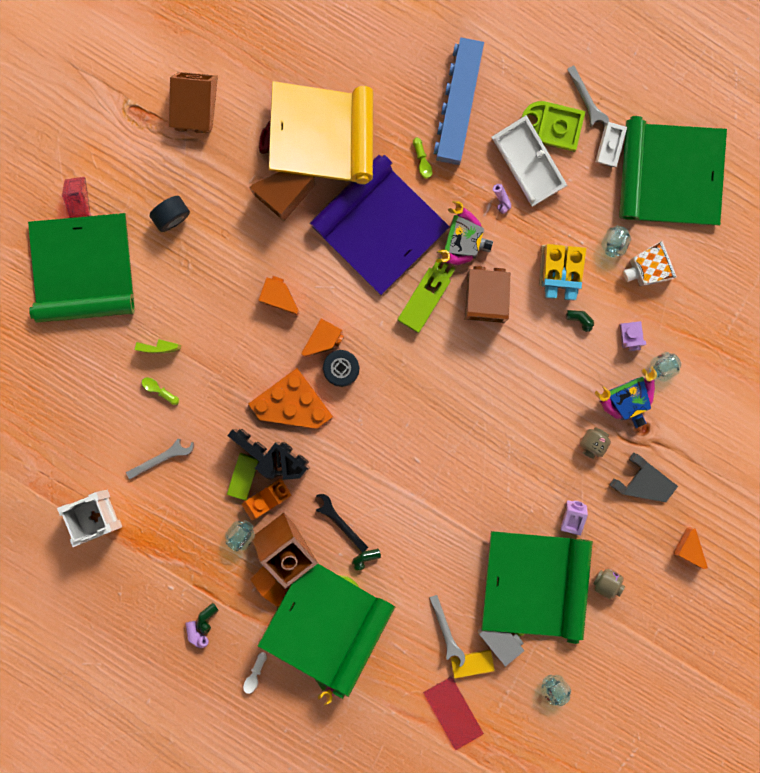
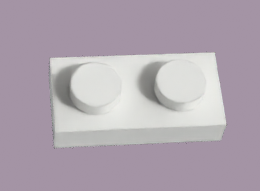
[595,122,627,167]

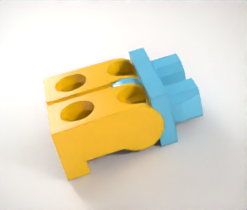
[542,244,587,301]

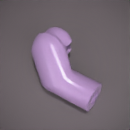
[493,184,512,214]
[185,621,209,648]

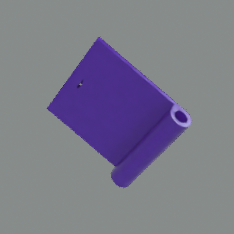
[309,155,450,295]

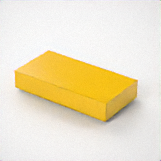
[450,649,495,678]

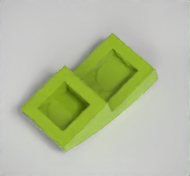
[134,339,182,353]
[227,453,259,501]

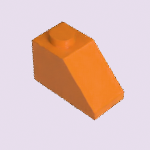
[259,276,300,315]
[301,318,344,357]

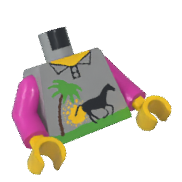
[436,201,493,266]

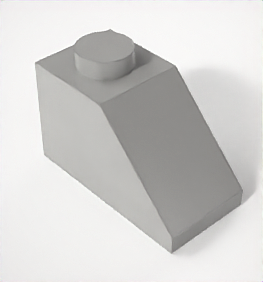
[478,628,524,667]

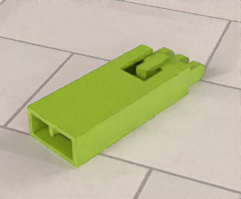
[397,258,456,333]

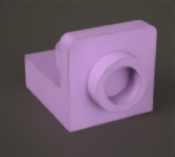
[620,321,647,351]
[561,500,588,536]

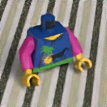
[595,367,657,428]

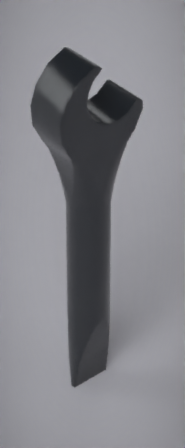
[316,494,369,552]

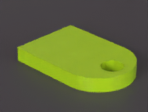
[521,101,586,152]

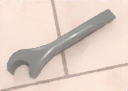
[567,66,609,131]
[126,439,194,480]
[429,595,465,667]

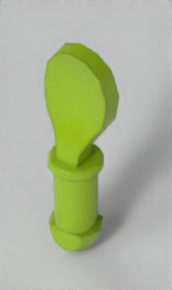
[413,137,432,179]
[141,377,179,405]

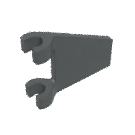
[609,452,678,502]

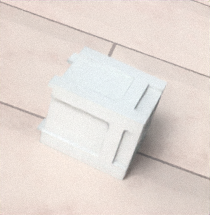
[57,489,122,547]

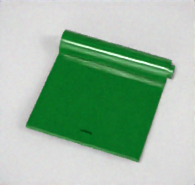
[619,116,727,226]
[28,213,135,323]
[481,531,593,644]
[257,564,396,699]

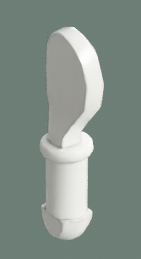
[243,652,267,694]

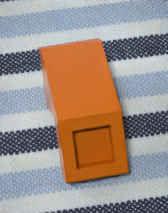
[241,479,292,521]

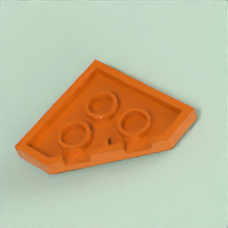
[248,368,333,429]

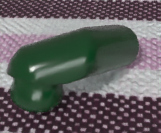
[566,310,594,332]
[352,548,381,570]
[196,603,219,634]

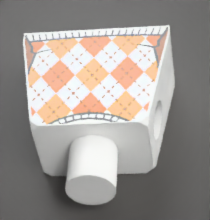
[623,241,677,286]

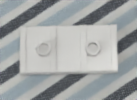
[492,115,568,207]

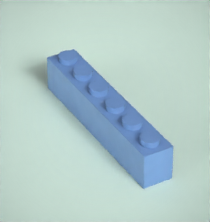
[433,37,484,165]

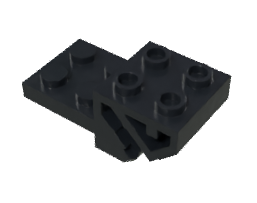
[227,428,310,480]

